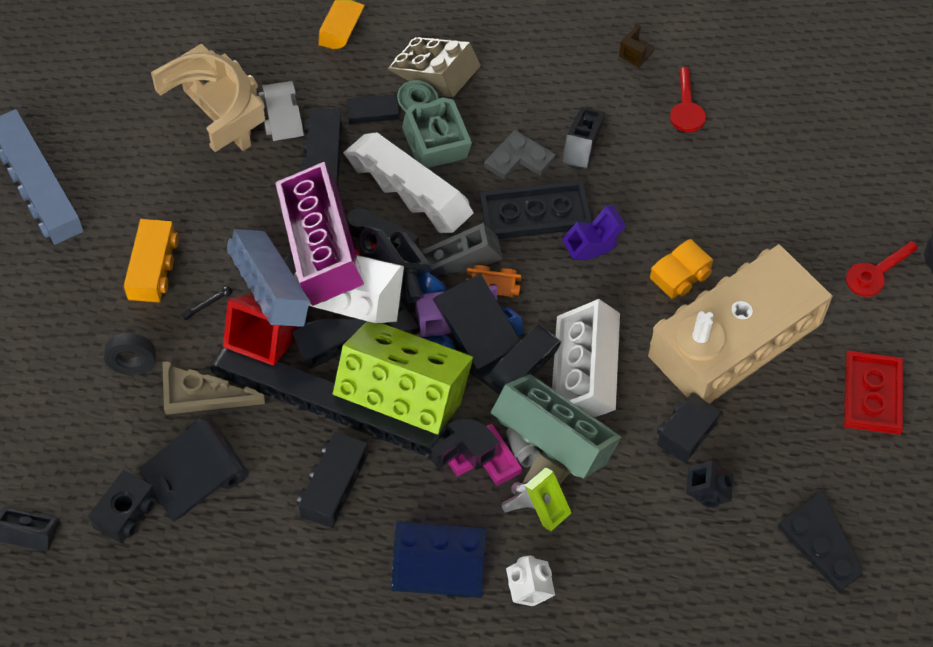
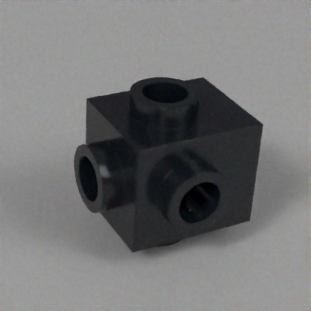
[686,461,734,508]

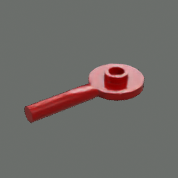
[670,67,706,132]
[846,241,918,297]

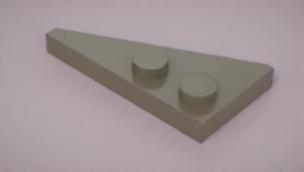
[163,362,265,415]

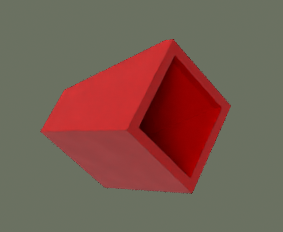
[223,293,299,365]

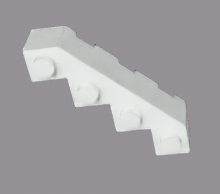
[343,132,474,233]

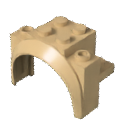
[151,43,265,152]

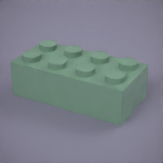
[491,374,622,479]

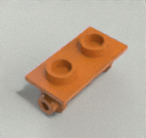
[466,265,522,298]

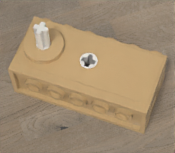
[648,244,833,404]

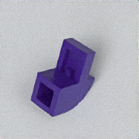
[562,205,626,260]

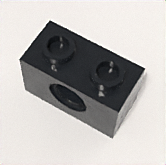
[88,470,157,544]

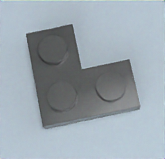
[484,130,556,180]

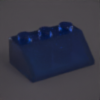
[391,521,486,598]

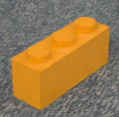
[124,219,179,303]

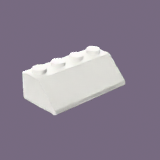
[294,255,404,323]
[552,299,620,417]

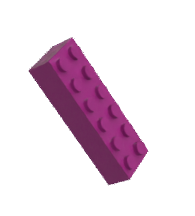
[275,162,364,306]

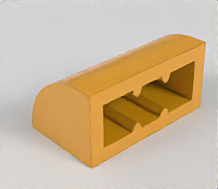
[318,0,365,49]

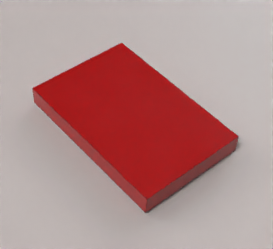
[844,351,903,435]

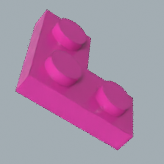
[448,424,522,486]

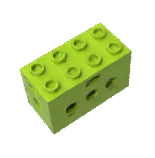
[333,321,473,434]

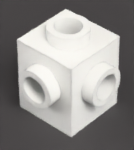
[506,556,555,606]

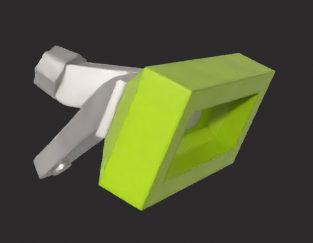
[502,468,571,531]

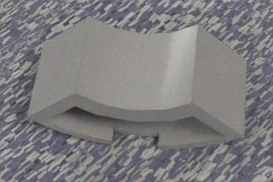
[259,81,304,141]

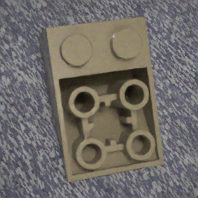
[388,37,481,98]

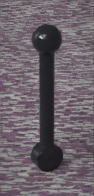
[181,286,232,320]

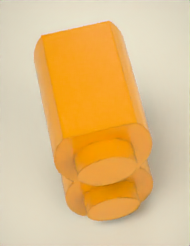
[650,239,713,299]

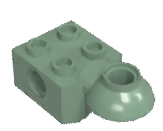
[397,80,472,168]

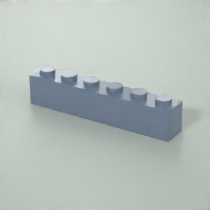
[0,109,84,245]
[227,229,310,327]

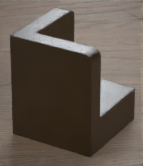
[619,24,654,68]

